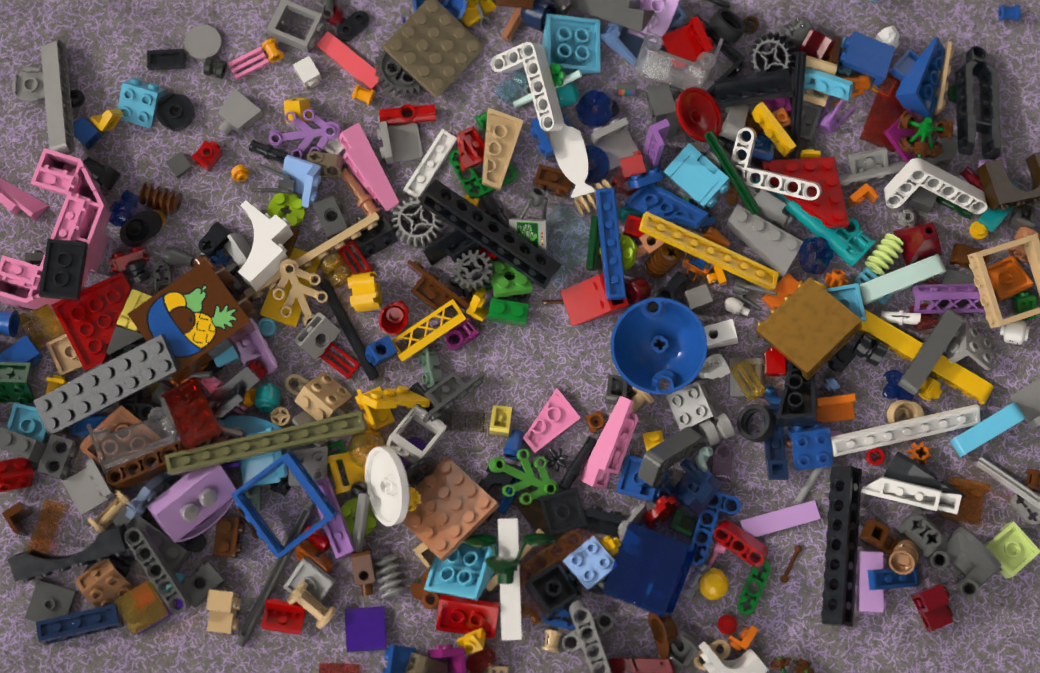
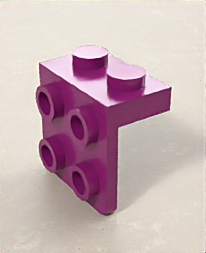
[428,644,467,673]

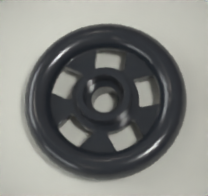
[405,457,436,488]

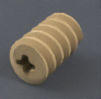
[574,180,616,216]

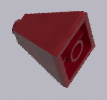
[893,220,942,266]

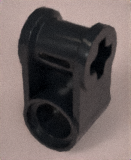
[198,222,233,259]

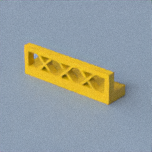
[392,299,466,362]

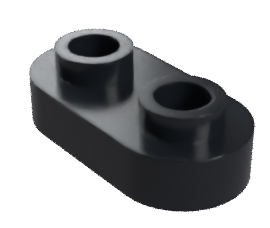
[337,10,369,42]

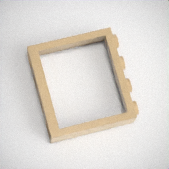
[967,233,1040,328]

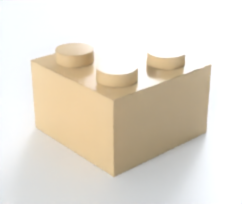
[206,589,242,634]

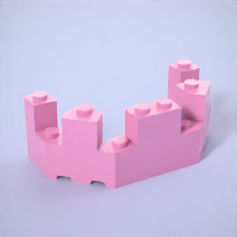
[0,148,111,310]

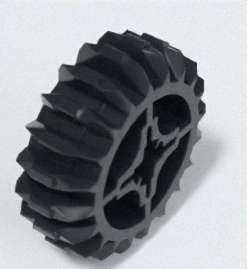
[749,32,798,76]

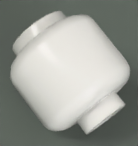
[1000,320,1030,345]

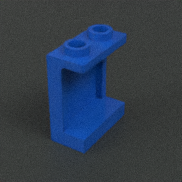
[838,31,895,86]

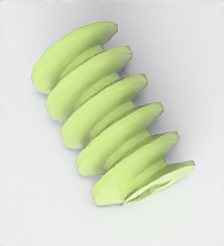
[865,233,904,276]

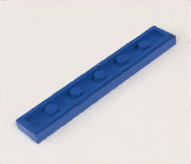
[595,188,626,301]

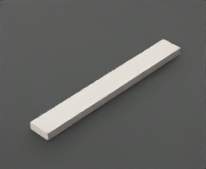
[831,404,981,457]

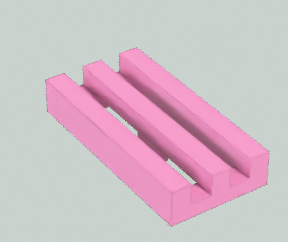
[227,47,270,80]

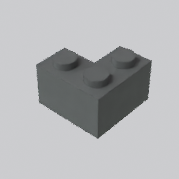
[646,83,680,138]

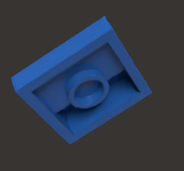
[616,455,669,504]

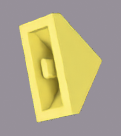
[489,405,512,437]

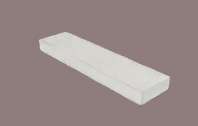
[403,129,457,199]

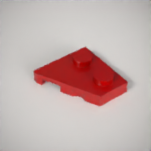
[457,126,485,172]

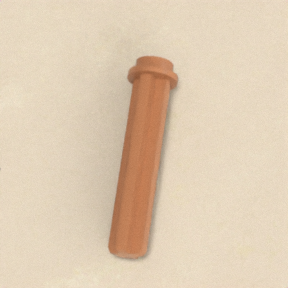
[501,7,522,41]

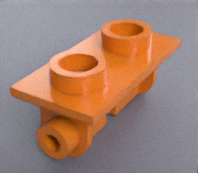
[294,540,334,573]

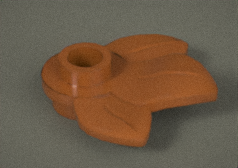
[411,570,446,609]

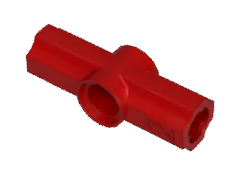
[379,104,437,126]

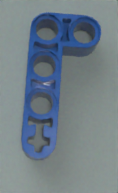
[687,492,741,567]

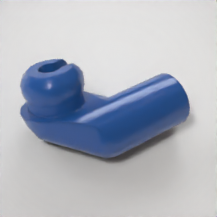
[763,385,781,405]

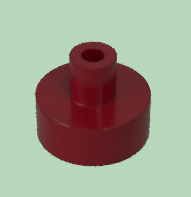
[326,5,345,25]

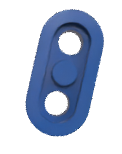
[627,167,664,188]

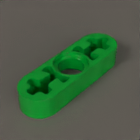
[737,561,771,615]

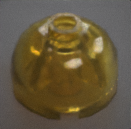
[348,428,387,467]

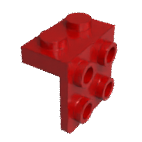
[662,16,714,69]

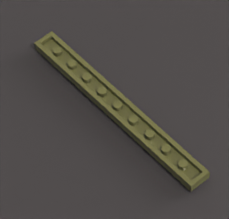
[165,411,366,476]

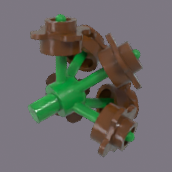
[898,111,953,158]

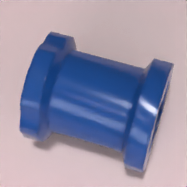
[998,5,1021,21]

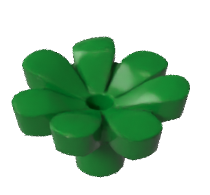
[550,62,566,87]

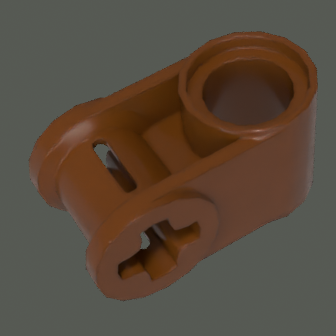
[950,244,990,269]

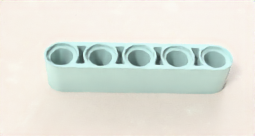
[859,254,946,305]

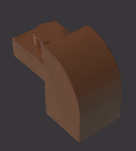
[859,519,899,555]

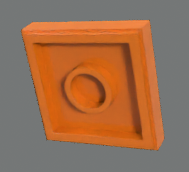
[986,255,1033,301]

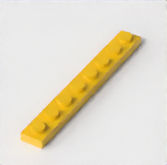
[639,211,779,291]

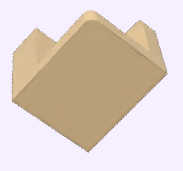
[413,542,435,570]

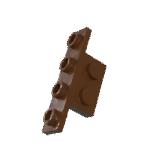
[407,260,470,315]

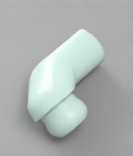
[695,446,713,472]

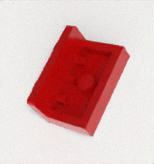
[0,457,34,492]
[261,598,306,635]

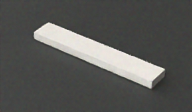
[498,518,522,640]

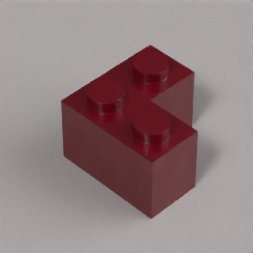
[911,584,954,632]

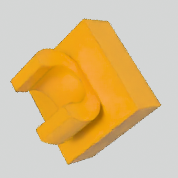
[706,266,727,287]

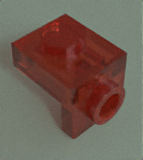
[465,644,498,673]

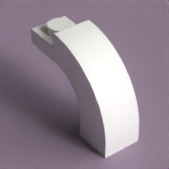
[698,641,768,673]

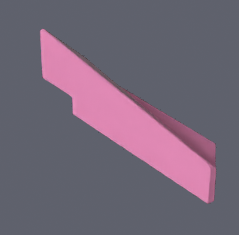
[337,123,399,211]
[0,178,49,221]
[580,396,638,490]

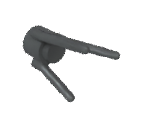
[251,164,295,195]
[519,187,549,220]
[732,278,777,311]

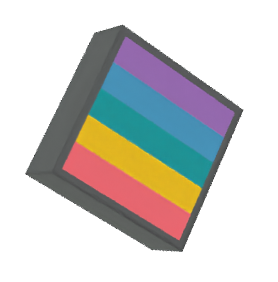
[617,83,637,95]

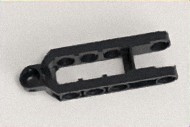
[955,46,1001,161]

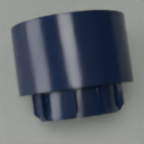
[520,0,556,32]

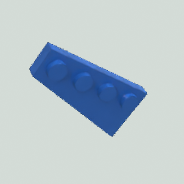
[625,183,708,229]

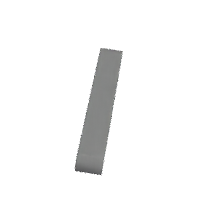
[41,40,75,155]

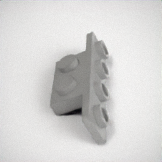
[838,147,907,186]

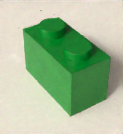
[488,298,529,327]

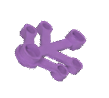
[269,109,341,159]

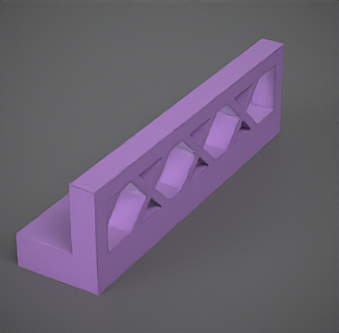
[643,119,670,168]
[912,283,985,314]
[316,477,356,559]

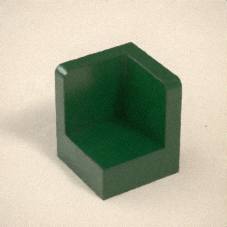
[668,509,697,538]

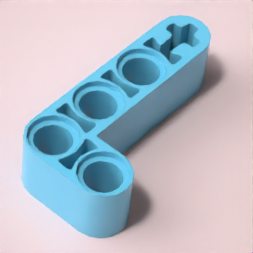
[950,401,1026,457]

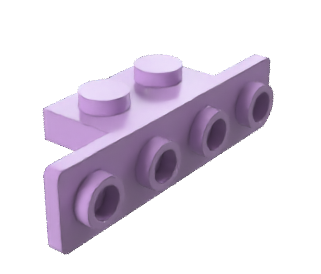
[233,318,278,375]

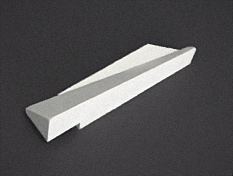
[861,476,962,514]

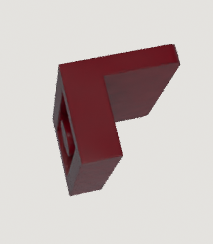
[794,29,835,60]

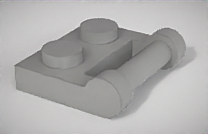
[729,358,764,398]

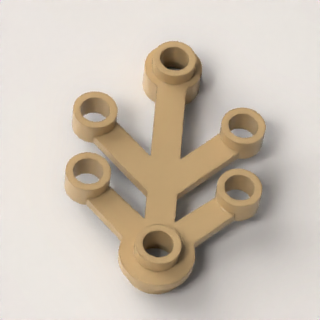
[272,259,328,326]

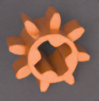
[824,269,849,288]
[906,442,932,465]

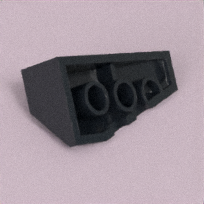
[883,452,966,502]

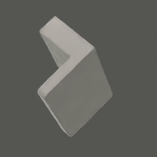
[224,233,252,269]

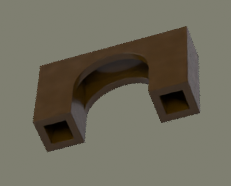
[977,152,1040,212]

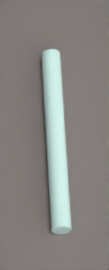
[513,70,582,108]

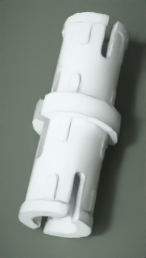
[881,310,921,326]

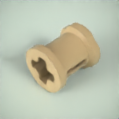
[542,629,562,653]

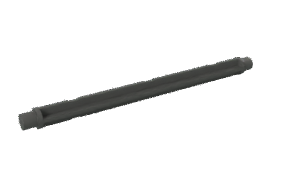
[236,500,316,648]

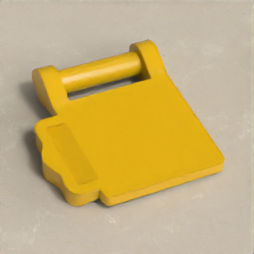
[327,444,379,495]

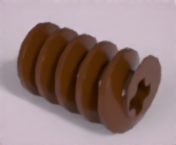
[139,182,183,215]
[644,243,681,278]

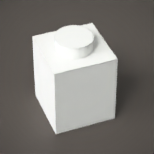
[293,56,322,89]

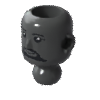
[770,16,815,53]

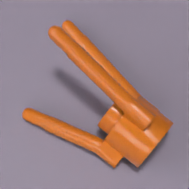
[833,75,870,105]

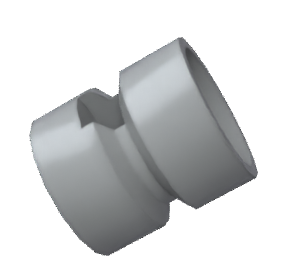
[699,413,735,447]

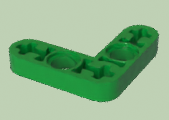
[449,150,517,199]

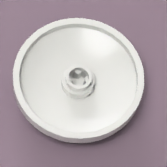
[365,446,409,526]

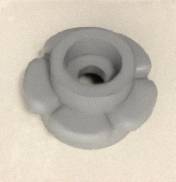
[898,209,917,227]

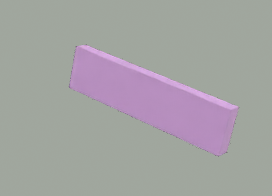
[740,500,821,538]

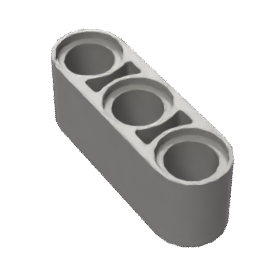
[719,104,749,142]
[562,612,614,652]

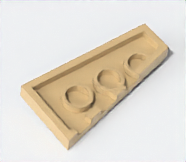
[482,107,524,191]

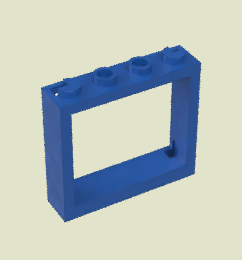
[231,450,338,559]

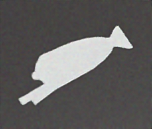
[544,124,595,198]

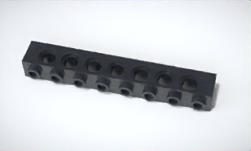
[419,179,562,289]
[821,466,862,627]

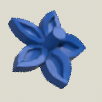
[210,249,231,267]

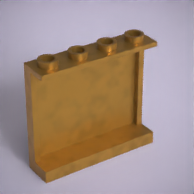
[756,277,862,380]

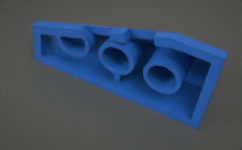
[896,37,945,118]

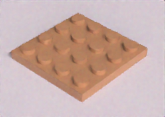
[402,456,499,562]

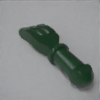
[936,196,973,220]

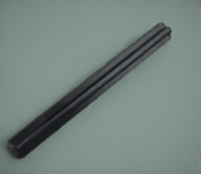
[788,52,806,159]
[319,279,379,381]

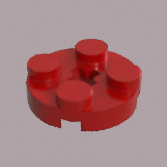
[643,496,680,529]

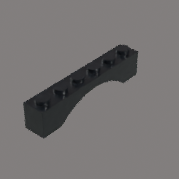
[8,523,130,582]

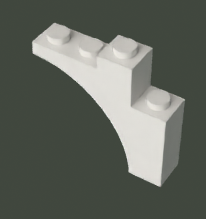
[238,201,293,292]

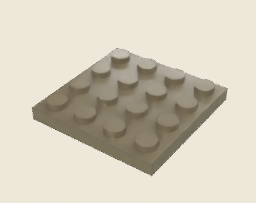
[382,0,485,99]

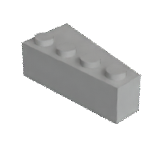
[726,204,804,278]

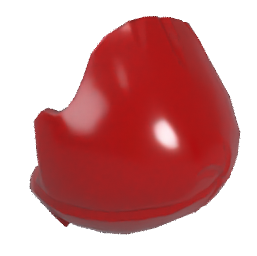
[379,301,409,335]

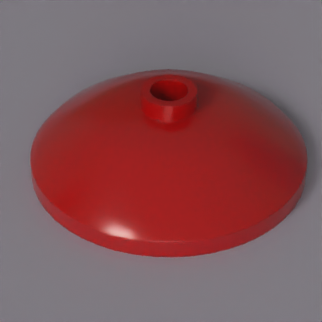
[676,87,722,142]

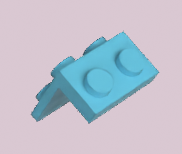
[118,78,165,128]

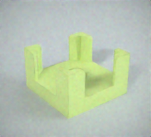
[984,521,1040,579]

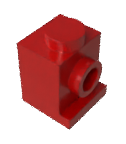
[191,140,223,172]

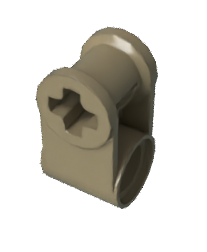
[307,151,344,179]

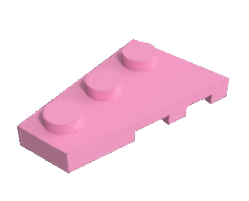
[523,388,581,454]

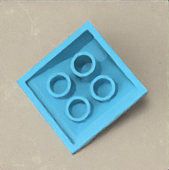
[542,14,600,75]
[424,542,499,600]

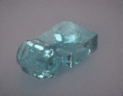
[493,70,528,105]

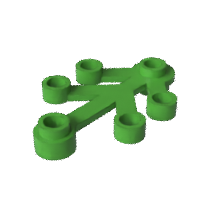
[489,449,559,505]

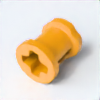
[262,38,284,63]
[352,84,376,106]

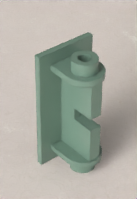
[419,348,443,390]

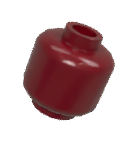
[625,277,651,305]

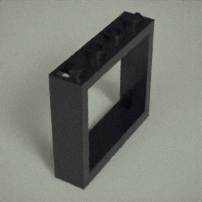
[644,14,745,99]

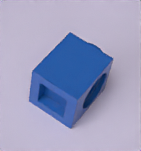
[73,117,102,150]
[365,335,398,367]

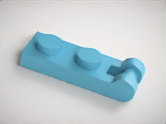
[804,67,853,101]

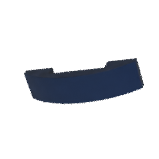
[764,405,789,480]

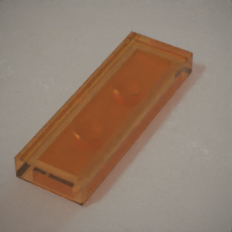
[26,499,65,554]

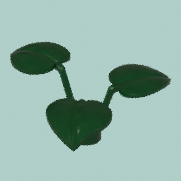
[464,533,557,584]

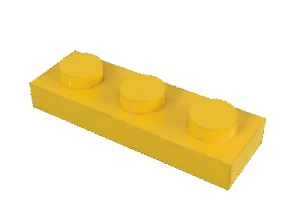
[751,102,796,157]

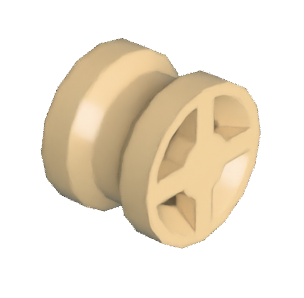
[271,407,292,428]

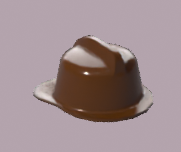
[648,612,677,658]

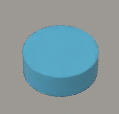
[258,318,277,337]

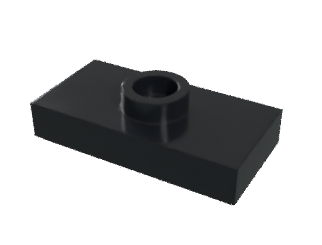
[147,49,186,70]

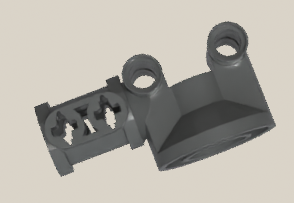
[896,507,1002,598]

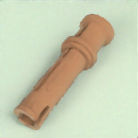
[340,168,382,217]

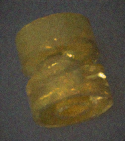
[319,252,355,289]

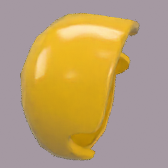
[699,568,729,600]

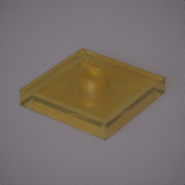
[114,580,169,635]

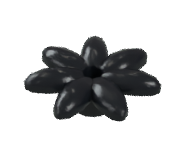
[544,448,569,472]

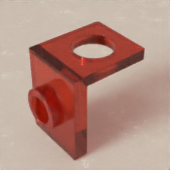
[612,168,638,196]
[909,303,938,332]

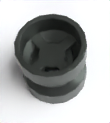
[203,57,227,79]

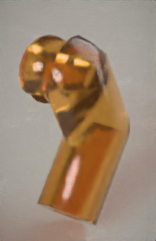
[726,181,739,206]
[521,605,542,626]

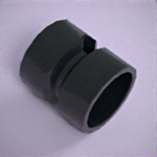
[852,332,889,367]

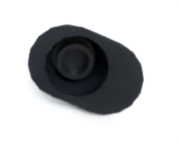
[119,210,163,247]

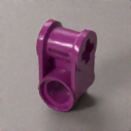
[446,317,482,351]

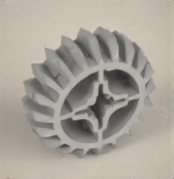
[391,196,443,247]

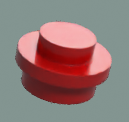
[717,614,737,635]

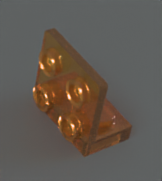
[940,476,991,525]

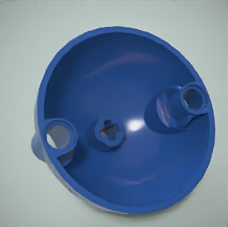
[610,298,707,394]

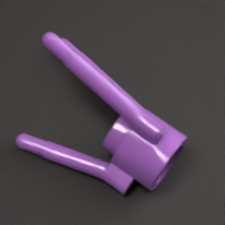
[818,95,855,133]

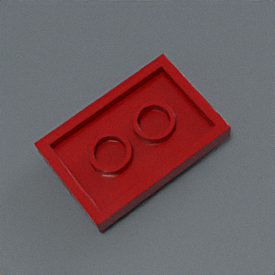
[436,594,499,638]

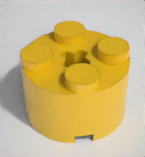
[347,271,382,313]

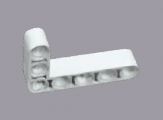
[491,42,564,131]
[729,127,822,200]
[884,158,988,214]

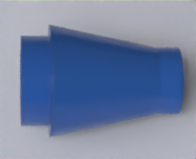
[503,430,524,460]

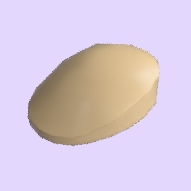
[887,400,924,424]

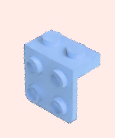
[281,155,322,208]
[563,536,617,589]

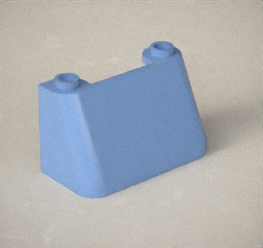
[600,0,686,68]

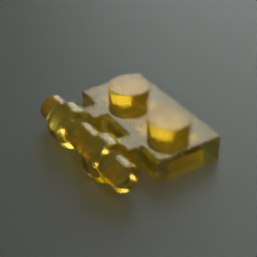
[18,304,65,349]

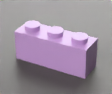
[856,551,887,613]

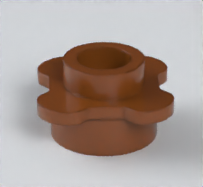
[585,411,606,433]

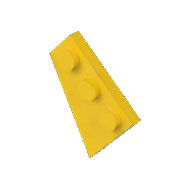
[362,386,430,409]

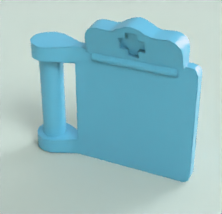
[241,427,288,486]

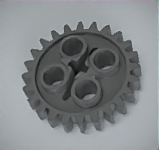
[374,49,426,98]

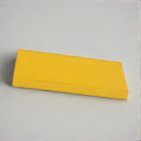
[260,248,322,328]

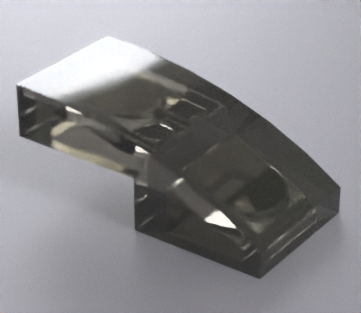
[443,410,485,432]

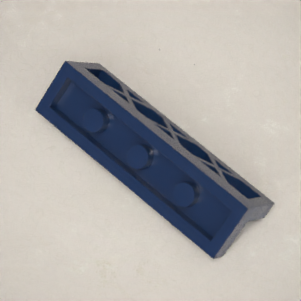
[36,604,124,645]

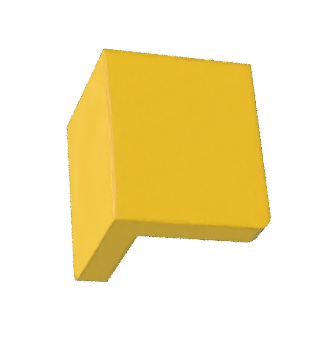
[284,98,311,123]

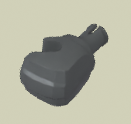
[667,630,700,670]

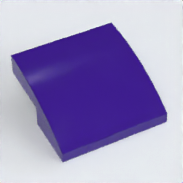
[345,606,387,652]

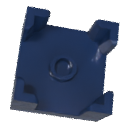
[662,458,723,516]

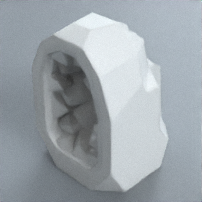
[876,26,900,51]
[698,354,730,379]

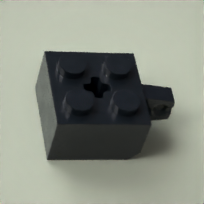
[525,562,581,620]

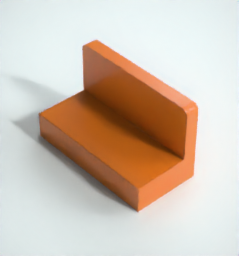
[761,273,803,310]
[816,394,856,423]

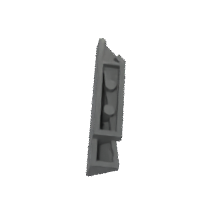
[572,0,655,32]

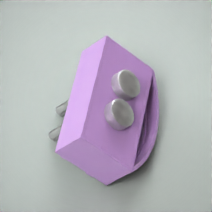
[146,465,236,543]

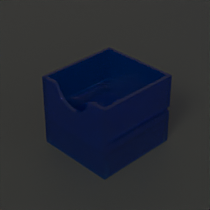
[602,521,698,617]

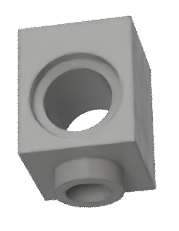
[683,284,714,312]

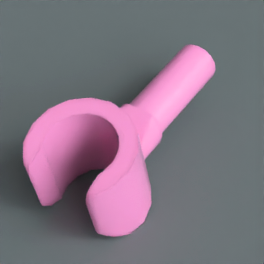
[707,542,726,567]

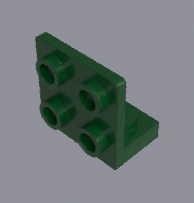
[0,362,35,404]

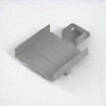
[746,189,793,227]

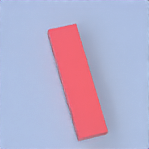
[316,31,380,90]

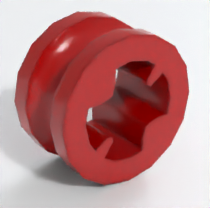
[866,448,885,466]

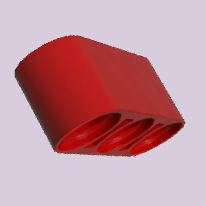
[713,520,768,567]

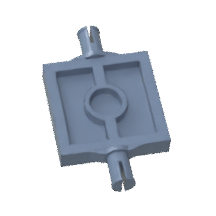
[125,473,167,520]

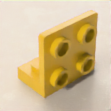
[355,386,395,431]

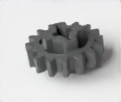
[453,250,495,292]

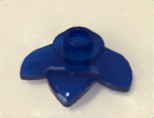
[882,370,914,401]

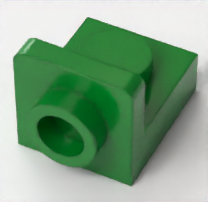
[1010,290,1036,320]

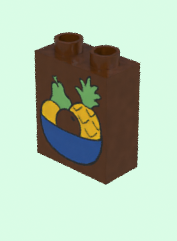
[127,260,258,383]

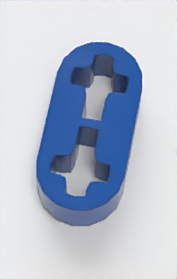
[542,610,578,630]

